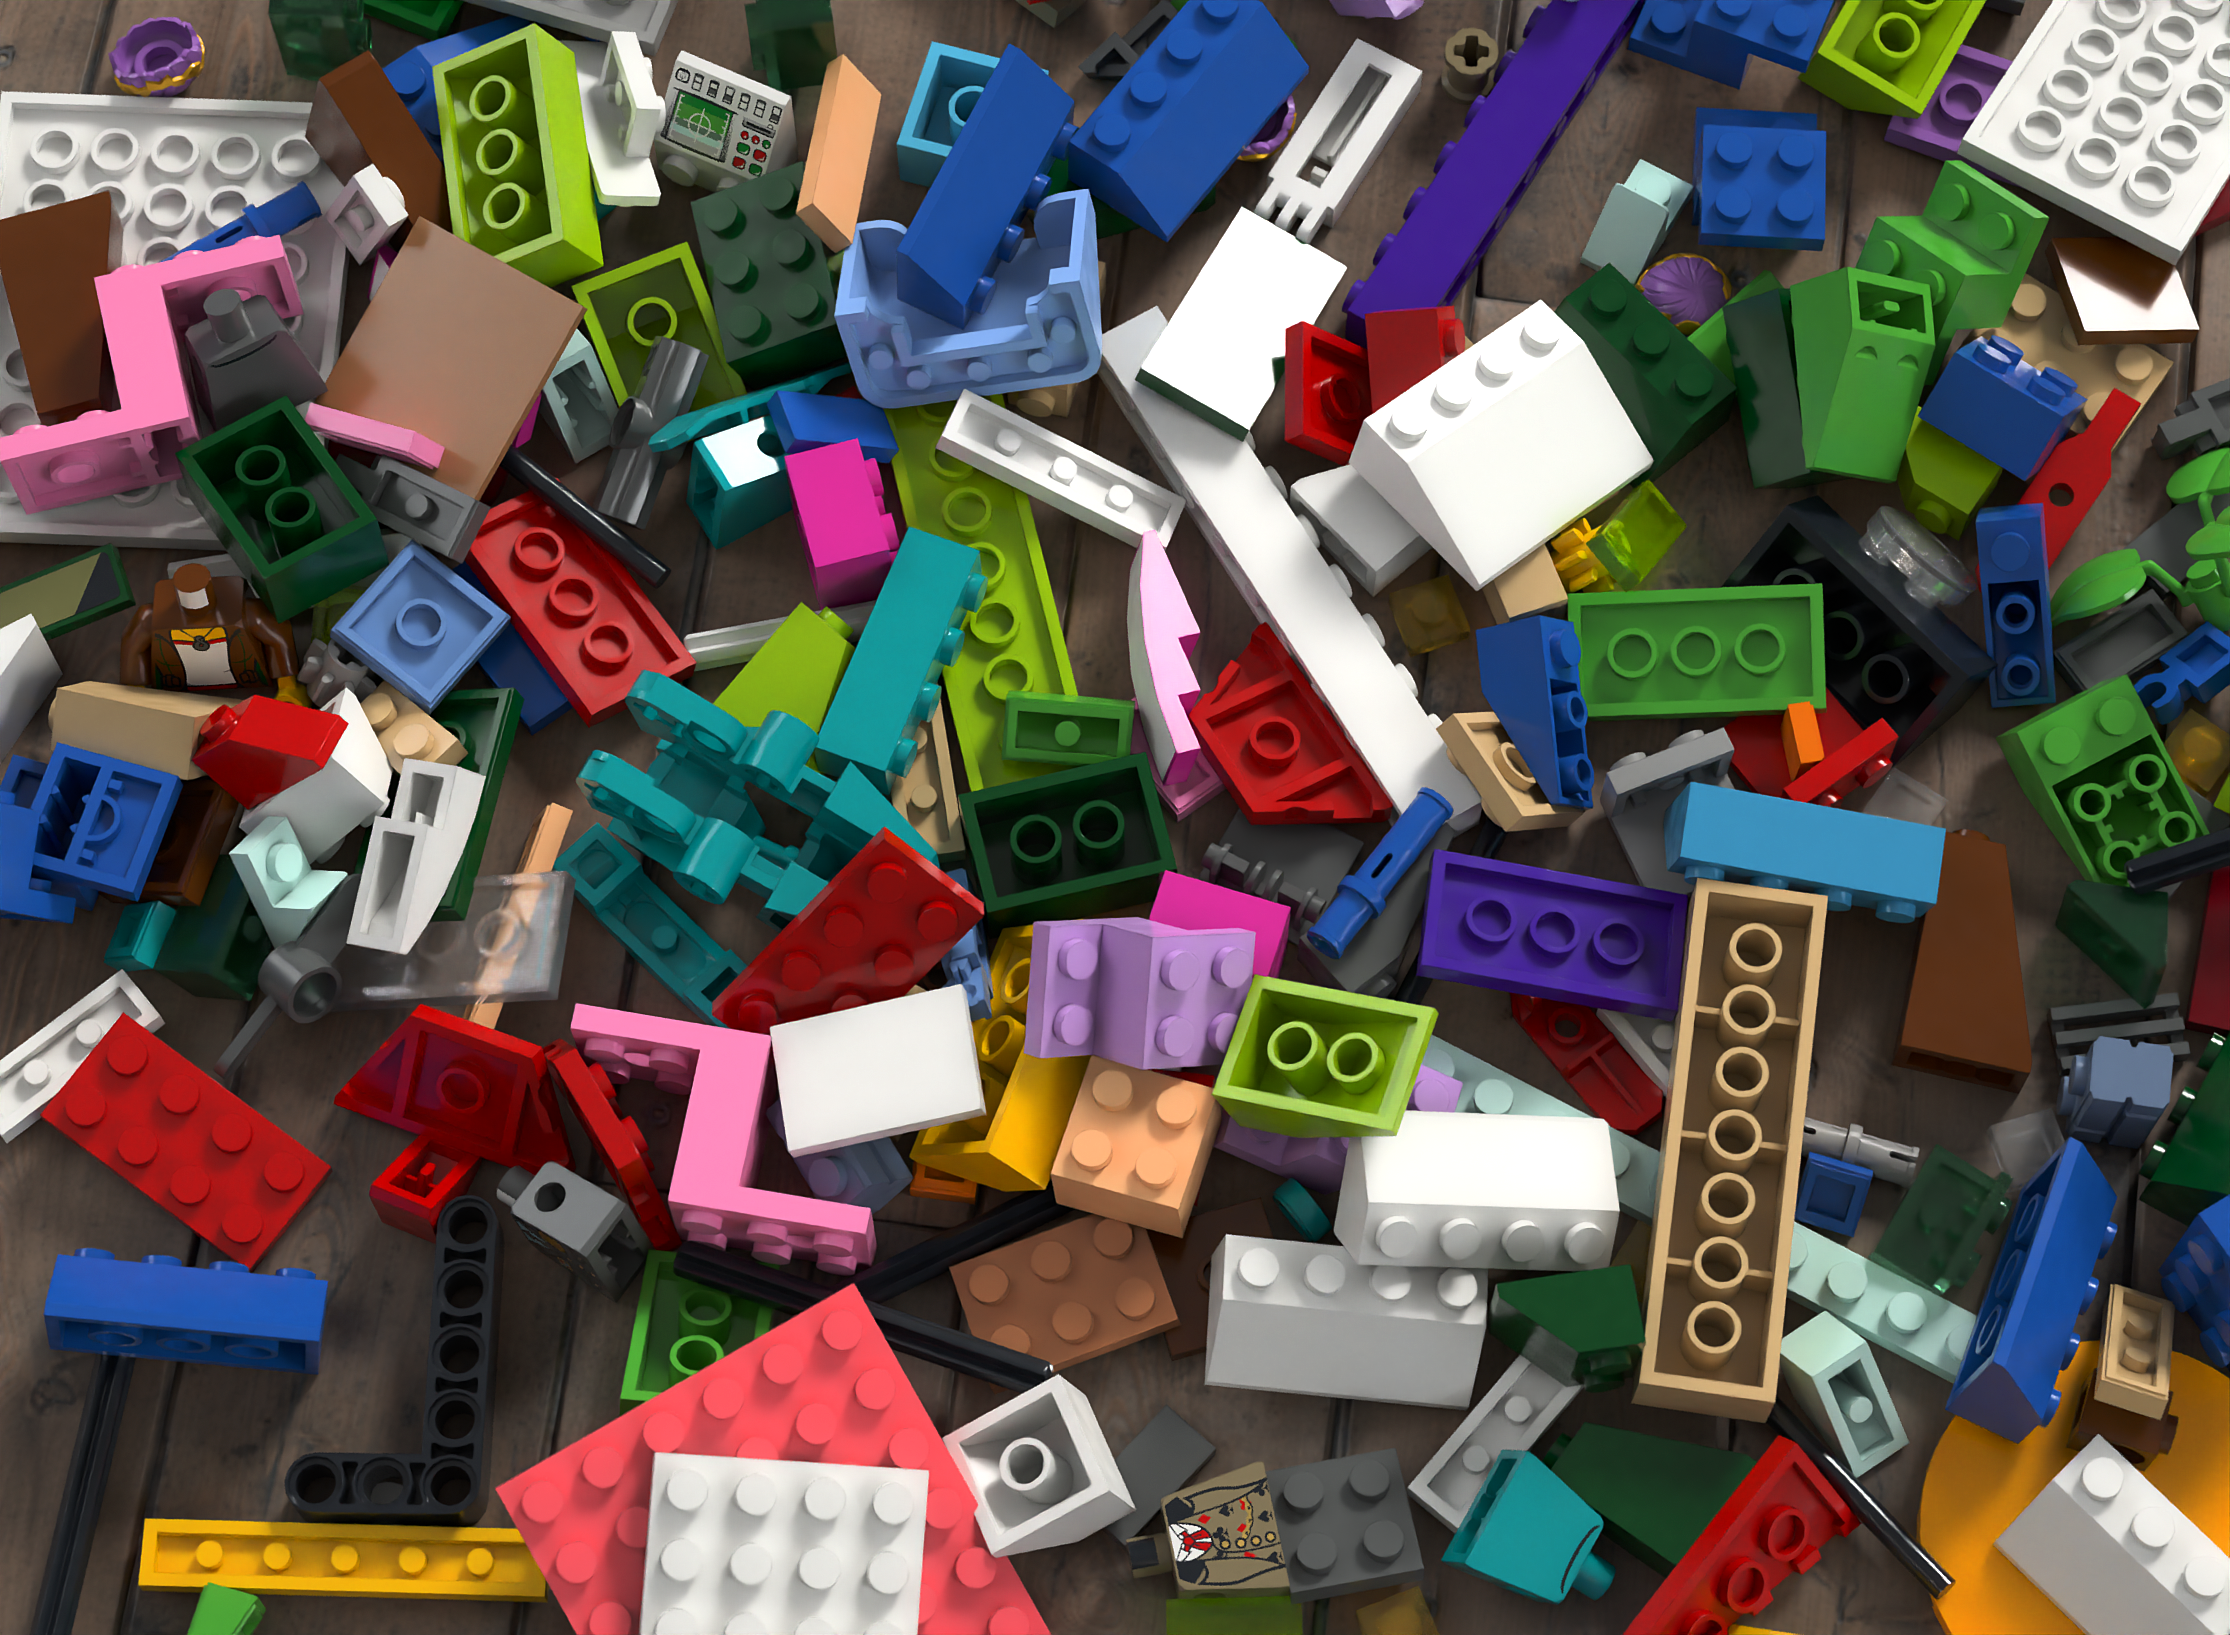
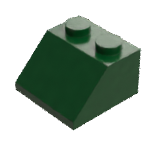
[1487,1264,1646,1393]

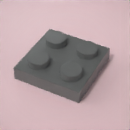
[1265,1448,1424,1604]

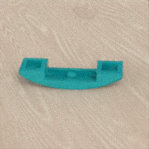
[552,822,747,1029]

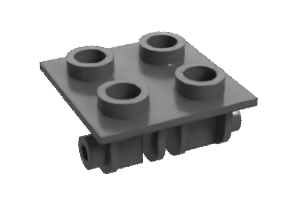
[1198,808,1364,947]

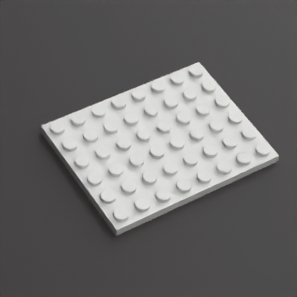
[0,91,350,551]

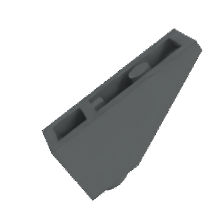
[1297,822,1455,998]

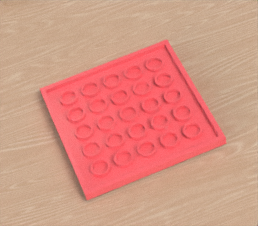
[495,1283,1051,1635]

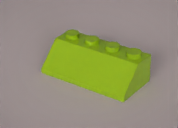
[1797,0,1986,119]
[432,23,604,287]

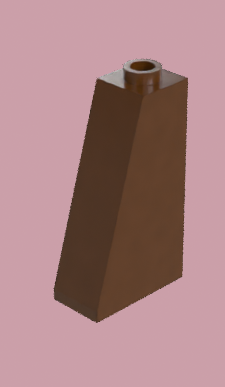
[305,50,453,253]
[0,190,123,427]
[1891,829,2032,1094]

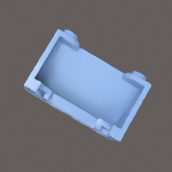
[834,189,1102,408]

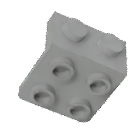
[1599,727,1735,897]

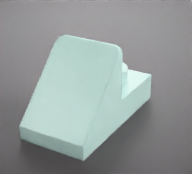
[1580,159,1694,286]
[229,816,348,949]

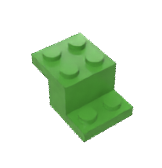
[1855,160,2050,385]

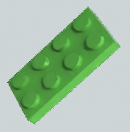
[1568,583,1827,722]

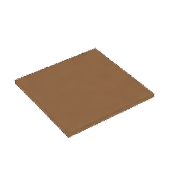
[314,216,587,501]

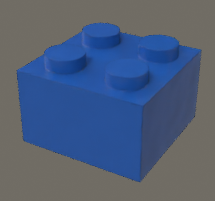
[1918,335,2088,481]

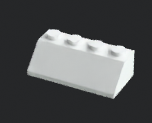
[1333,1111,1620,1271]
[1205,1234,1488,1410]
[1993,1433,2230,1635]

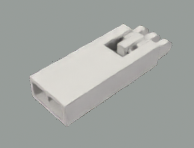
[1254,38,1423,245]

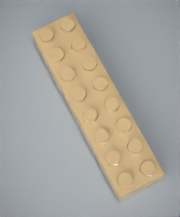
[1631,878,1828,1423]

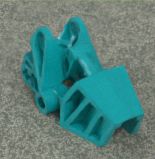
[576,669,940,933]

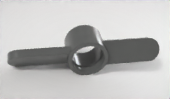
[213,874,362,1079]

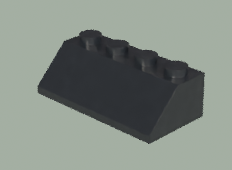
[1721,495,1998,767]

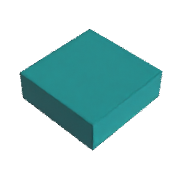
[103,901,177,972]

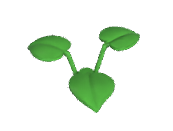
[2050,446,2230,632]

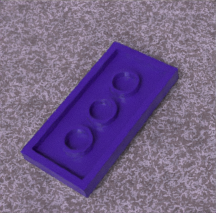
[1416,849,1688,1022]

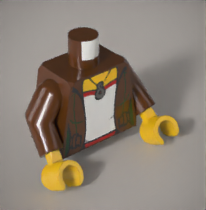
[119,563,313,708]

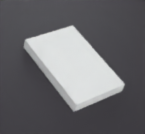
[770,984,987,1157]

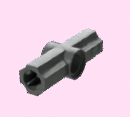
[592,336,709,530]

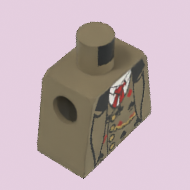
[1126,1461,1290,1605]

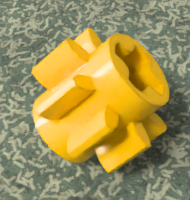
[1549,518,1626,594]

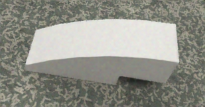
[346,758,486,955]

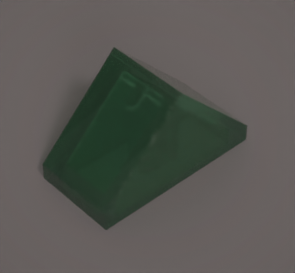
[2055,880,2168,1009]

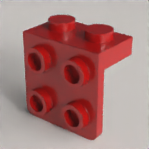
[1724,688,1899,809]

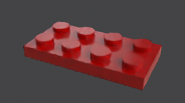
[464,478,697,728]
[712,826,984,1040]
[40,1012,333,1273]

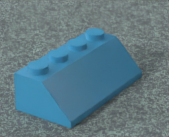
[1663,782,1946,923]

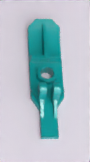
[648,362,853,452]

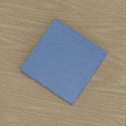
[330,539,511,715]

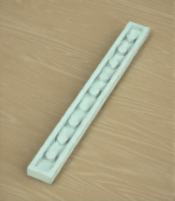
[1422,1034,1977,1384]

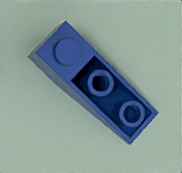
[1976,503,2056,708]
[1476,615,1594,810]

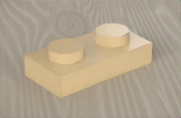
[360,680,468,778]

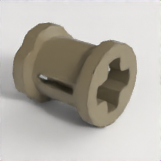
[1441,28,1499,105]

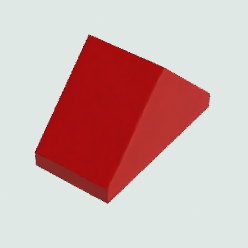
[369,1135,482,1244]

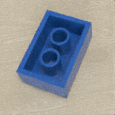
[2158,1195,2230,1372]

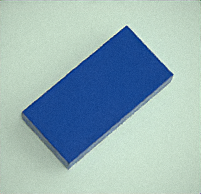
[767,390,899,463]

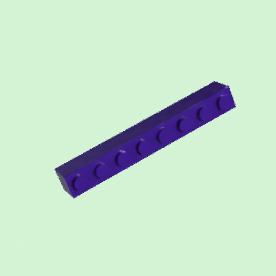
[1342,0,1646,349]

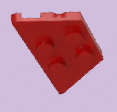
[1188,622,1393,825]
[334,1003,576,1175]
[542,1038,682,1252]

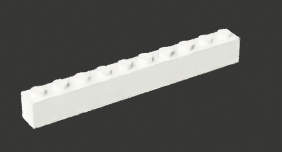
[1097,306,1482,838]

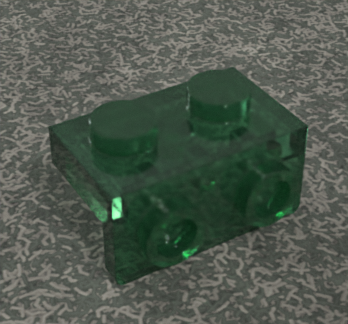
[268,0,372,81]
[1868,1144,2014,1296]

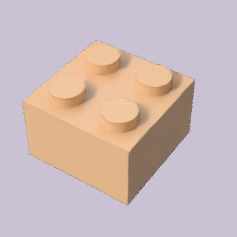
[1051,1055,1222,1238]

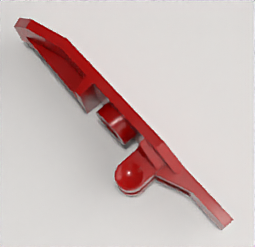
[1975,387,2141,593]
[1509,992,1664,1135]

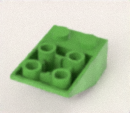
[1790,267,1935,484]
[1995,674,2210,904]

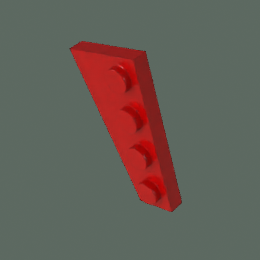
[1622,1435,1862,1635]

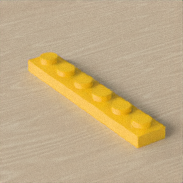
[138,1518,549,1602]

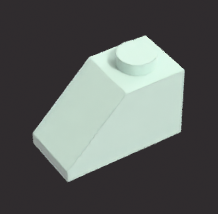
[1779,1311,1909,1478]

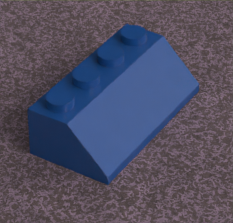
[1068,0,1309,243]
[896,44,1079,330]
[1945,1137,2117,1444]
[44,1248,328,1375]

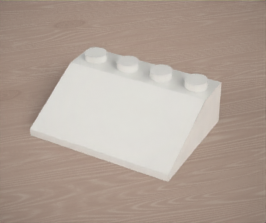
[1348,300,1654,591]

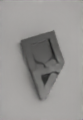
[1078,0,1178,81]

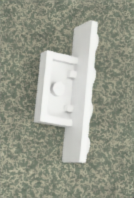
[558,31,666,207]

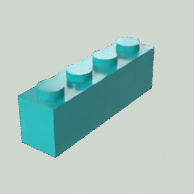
[814,526,988,795]

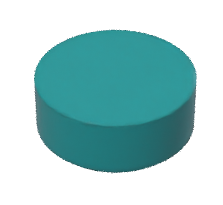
[1272,1177,1332,1243]

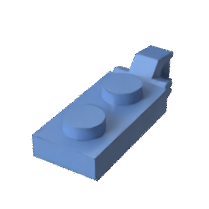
[941,868,994,1021]

